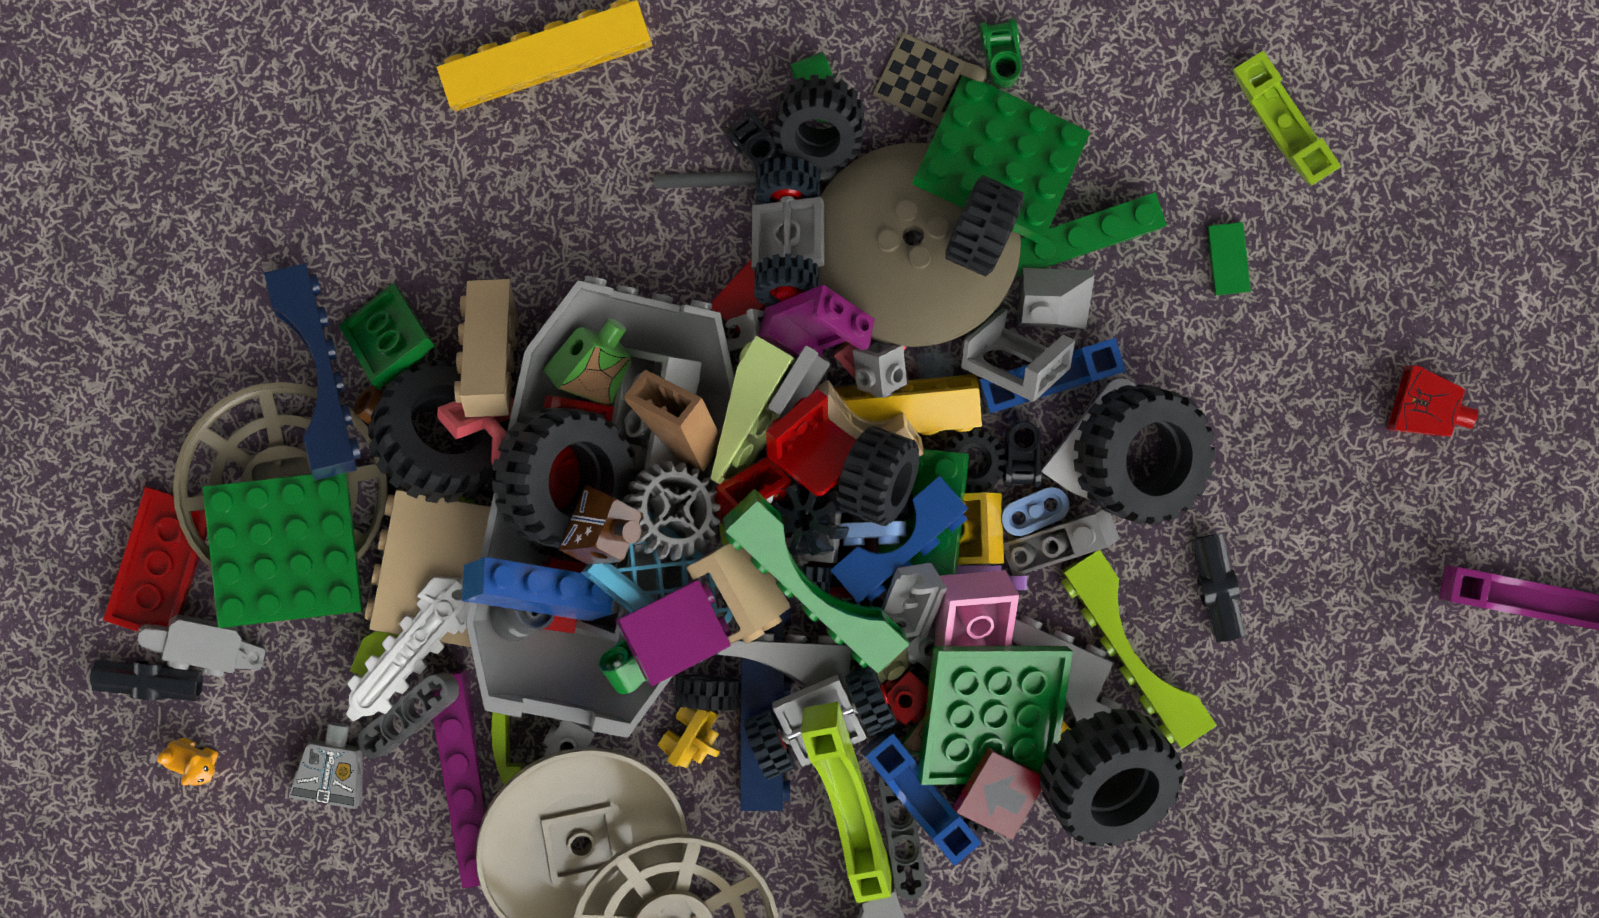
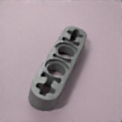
[358,672,459,759]
[879,776,926,900]

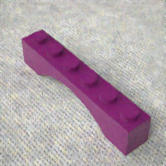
[1438,565,1599,631]
[432,670,488,889]

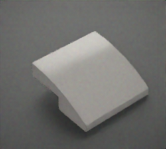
[768,346,830,418]

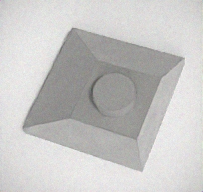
[1016,268,1094,329]

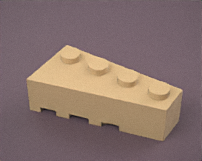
[454,279,519,417]

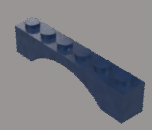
[264,263,361,480]

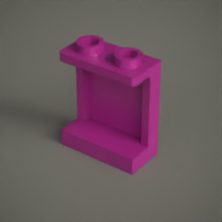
[759,284,875,360]
[615,580,731,686]

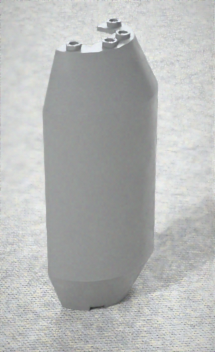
[466,276,734,738]

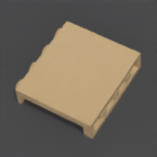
[365,488,491,647]

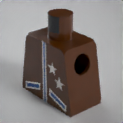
[559,485,641,565]

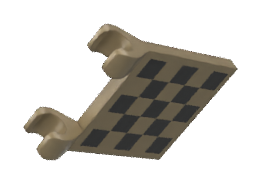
[873,32,987,127]

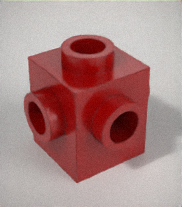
[882,669,928,726]

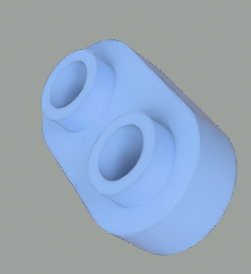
[1002,487,1069,536]
[839,521,907,546]

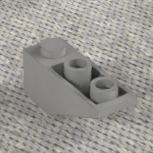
[1003,509,1120,576]

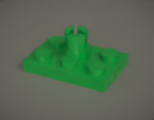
[339,283,435,390]

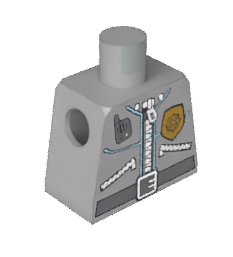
[289,722,362,809]

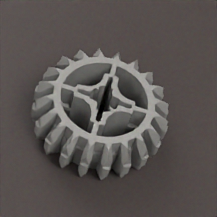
[623,461,721,561]

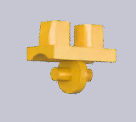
[658,707,720,768]

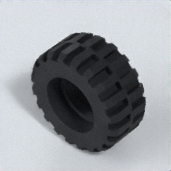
[368,360,510,503]
[1073,384,1215,525]
[492,407,636,548]
[1040,709,1183,847]

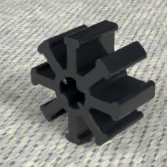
[772,485,849,556]

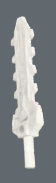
[346,558,480,722]

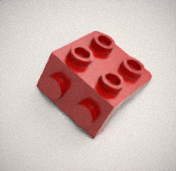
[766,389,856,496]

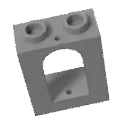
[961,308,1075,402]

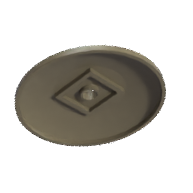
[818,143,1021,347]
[476,748,688,918]

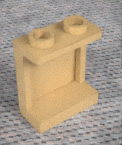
[686,542,791,644]

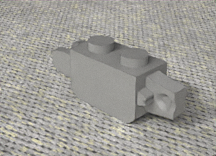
[136,614,265,676]

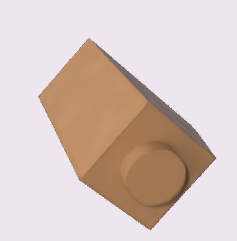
[623,369,720,472]

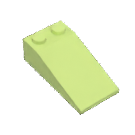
[710,336,797,484]

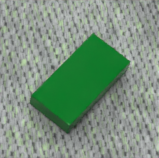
[1206,222,1251,296]

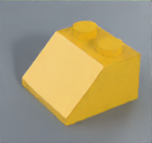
[958,492,1004,565]

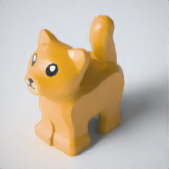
[157,737,218,786]

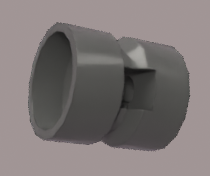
[490,606,555,641]

